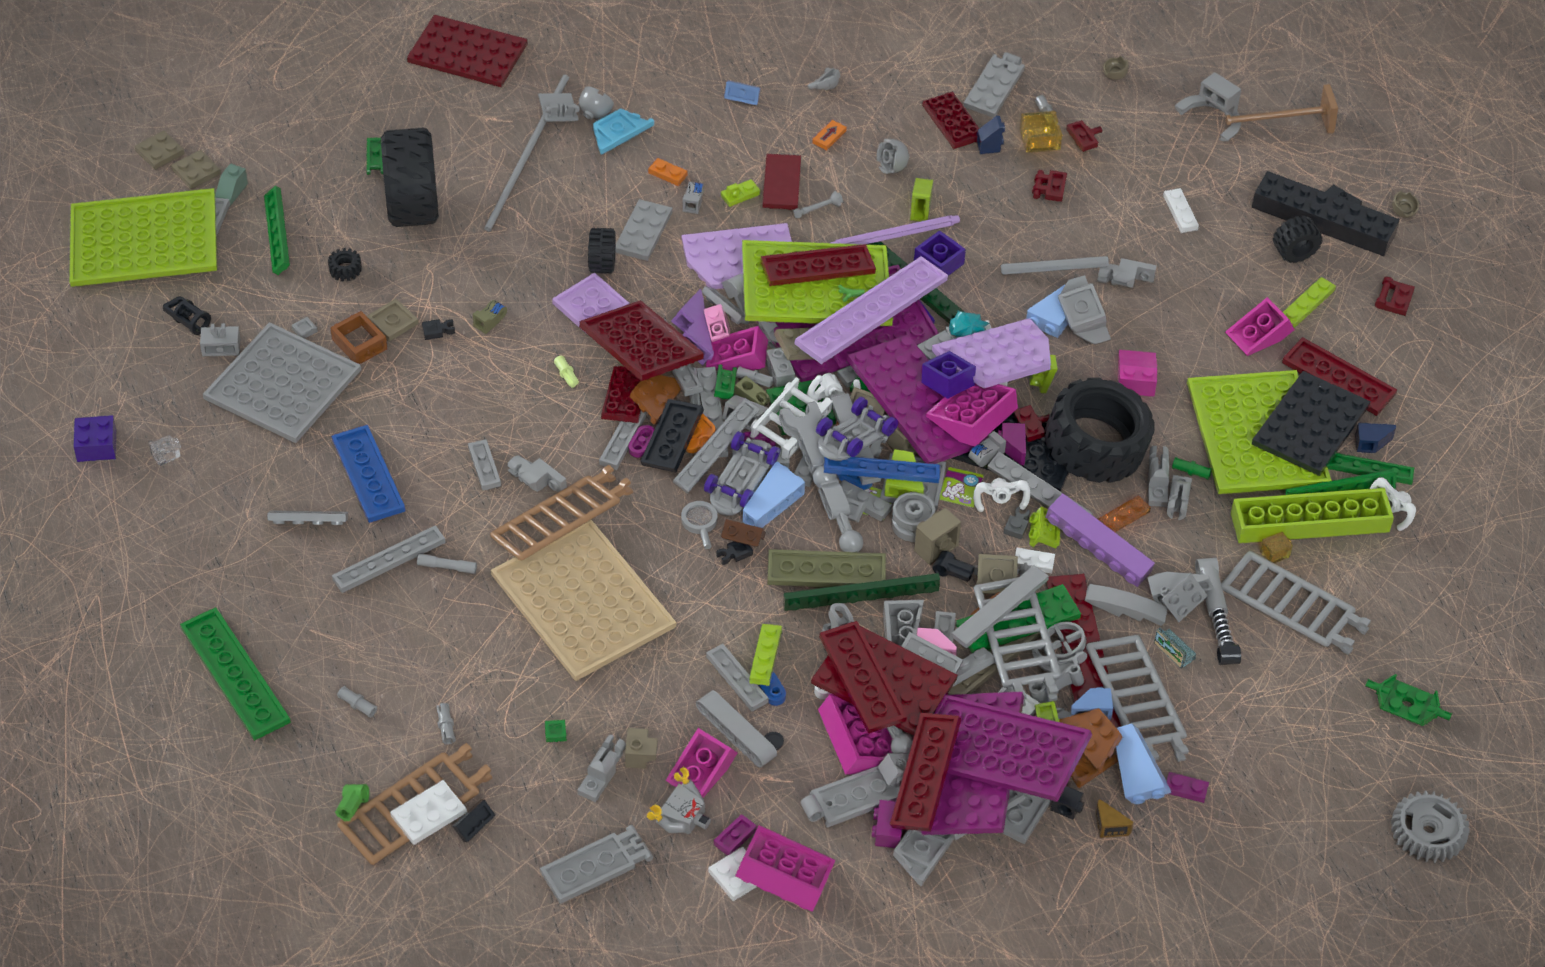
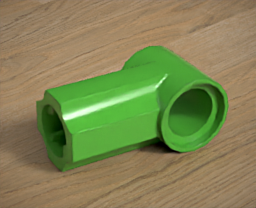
[335,784,370,821]

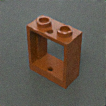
[330,311,387,364]

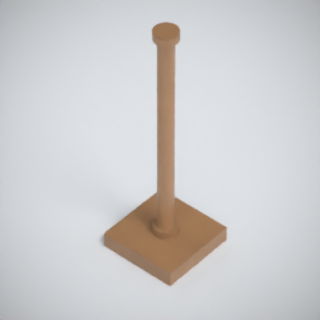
[1226,84,1338,134]

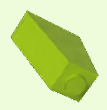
[910,178,933,222]
[885,449,924,498]

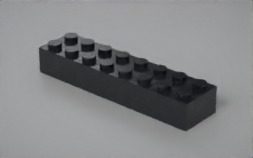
[1251,171,1400,257]

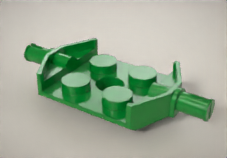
[1365,674,1453,726]

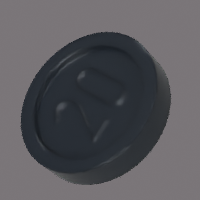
[764,732,784,751]

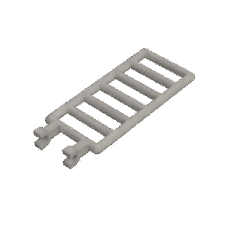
[1221,551,1371,655]
[974,578,1062,706]
[1086,635,1189,762]

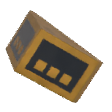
[1095,799,1134,838]

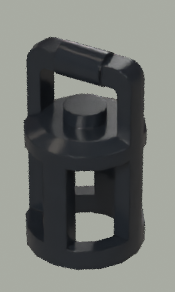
[163,296,211,335]

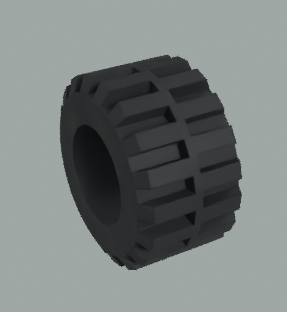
[1273,216,1323,263]
[588,228,616,274]

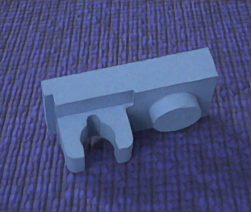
[724,80,760,105]

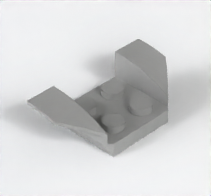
[1058,275,1111,345]

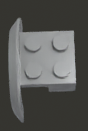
[1175,72,1241,141]

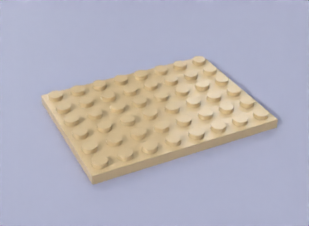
[491,520,676,681]

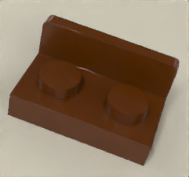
[721,519,766,547]

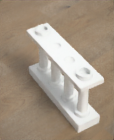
[750,378,833,460]

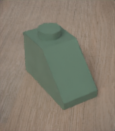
[215,163,248,207]

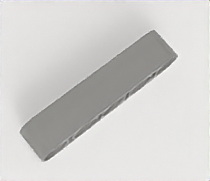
[696,690,777,768]

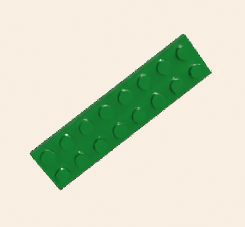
[180,607,291,741]

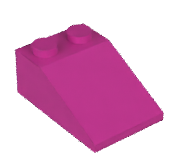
[1225,297,1295,356]
[706,326,768,371]
[1118,350,1157,397]
[665,728,738,798]

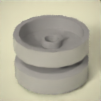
[891,492,936,542]

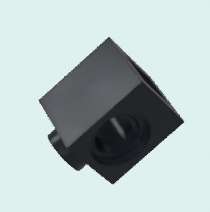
[1051,786,1085,820]

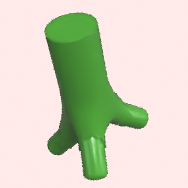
[838,285,865,302]

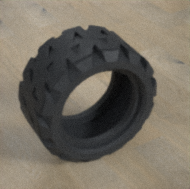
[381,127,439,227]
[1045,378,1155,483]

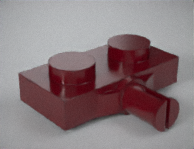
[1066,120,1102,152]
[1013,405,1050,442]

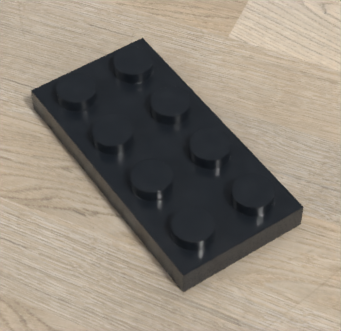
[640,399,704,473]

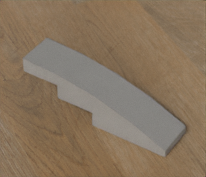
[1085,584,1168,626]

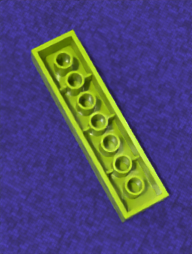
[1231,488,1394,543]

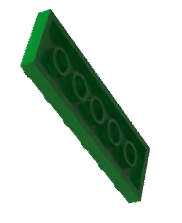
[956,584,1081,653]

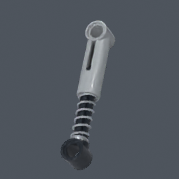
[1195,558,1241,665]

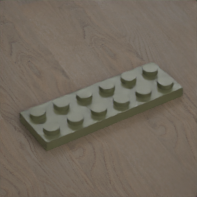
[767,549,886,587]

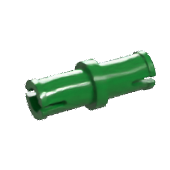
[1172,457,1212,480]

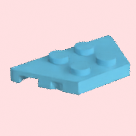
[593,109,654,155]

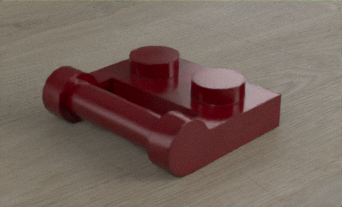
[1375,276,1415,316]

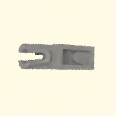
[1097,258,1157,288]
[1148,445,1169,507]
[507,455,567,492]
[1167,475,1192,520]
[577,735,626,803]

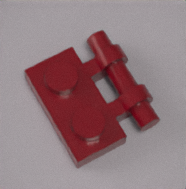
[1032,170,1067,202]

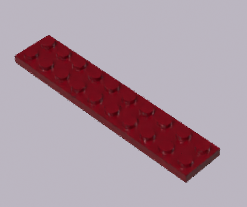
[1046,574,1121,728]

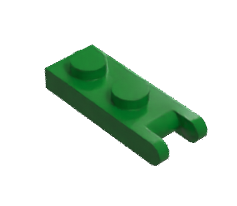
[366,137,383,175]
[714,364,737,399]

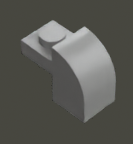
[721,273,745,312]

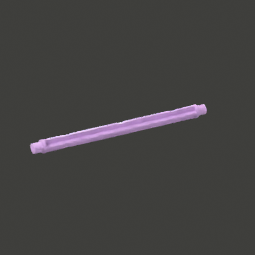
[830,215,960,244]

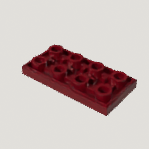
[922,91,979,149]
[762,154,801,210]
[601,366,641,423]

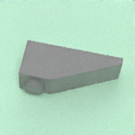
[1148,571,1214,605]

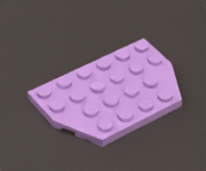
[682,223,792,289]
[932,318,1051,388]

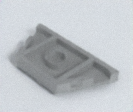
[893,830,954,886]

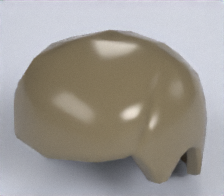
[1103,56,1129,80]
[1392,191,1419,218]

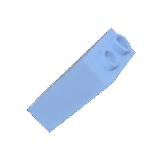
[1026,284,1068,338]
[743,461,805,528]
[1116,724,1171,804]

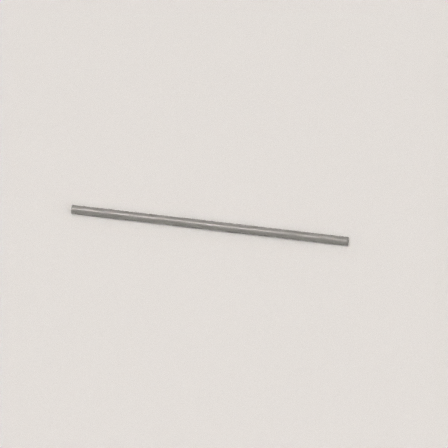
[484,75,569,232]

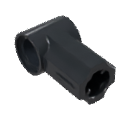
[932,551,975,582]

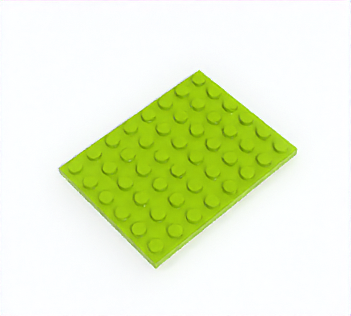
[69,188,217,287]
[742,240,893,326]
[1187,370,1332,494]

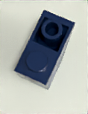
[977,115,1005,154]
[1355,423,1396,453]

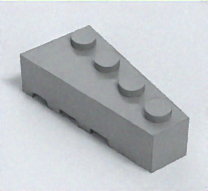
[883,600,924,646]

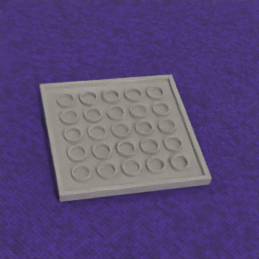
[203,322,361,443]

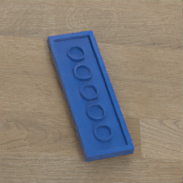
[331,425,406,523]

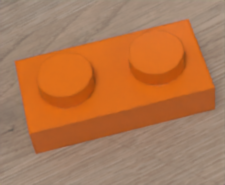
[648,158,688,186]

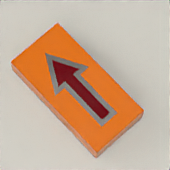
[812,120,847,151]

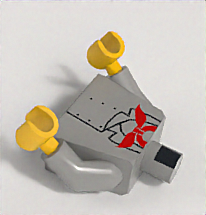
[647,767,711,834]

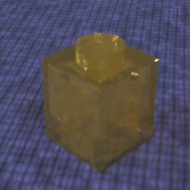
[1260,532,1293,563]

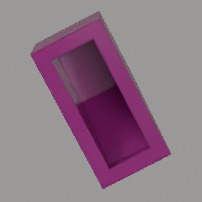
[998,423,1026,465]

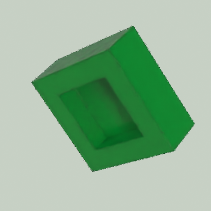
[545,720,567,743]

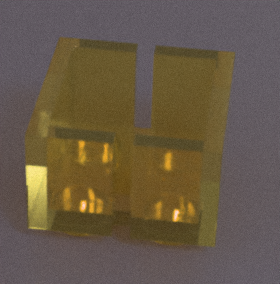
[1020,111,1062,153]

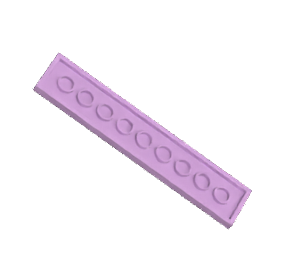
[795,256,948,364]

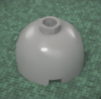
[579,87,614,119]
[877,139,909,174]

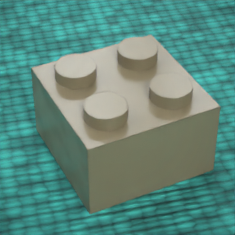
[914,508,961,565]

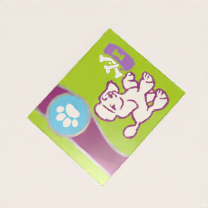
[939,467,984,508]

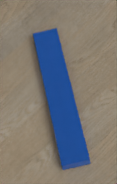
[824,457,940,483]

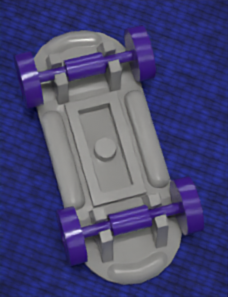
[816,397,898,461]
[704,431,780,516]

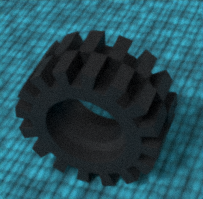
[328,248,362,282]

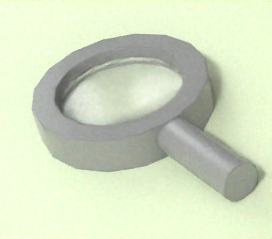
[681,501,718,549]

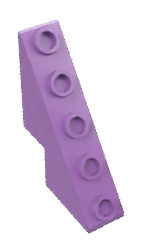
[671,289,714,365]

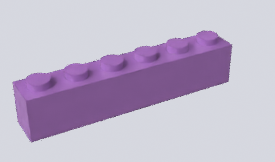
[1045,493,1155,587]

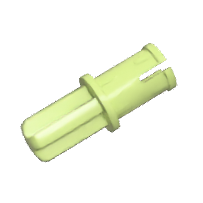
[554,356,579,388]

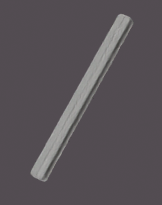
[1001,256,1109,275]

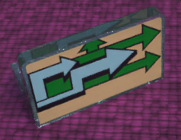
[1154,628,1196,668]

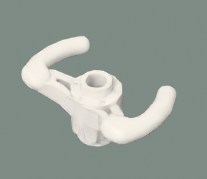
[807,373,861,402]
[1370,477,1416,531]
[973,478,1031,512]

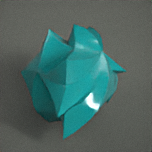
[949,311,990,338]

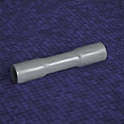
[417,554,477,574]

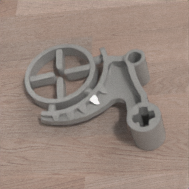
[1029,622,1087,704]

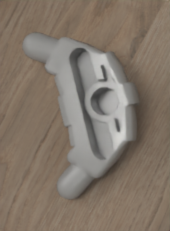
[808,68,840,90]

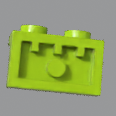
[1029,507,1060,549]

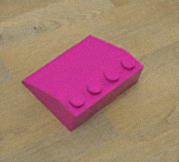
[926,383,1018,446]
[818,694,893,775]
[735,825,835,912]

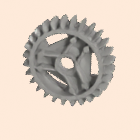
[1391,790,1470,863]

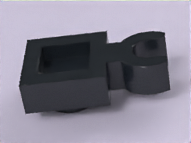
[422,319,455,340]
[716,541,753,565]

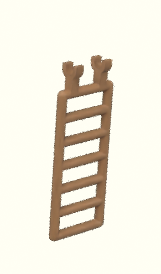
[490,465,633,561]
[337,743,492,865]

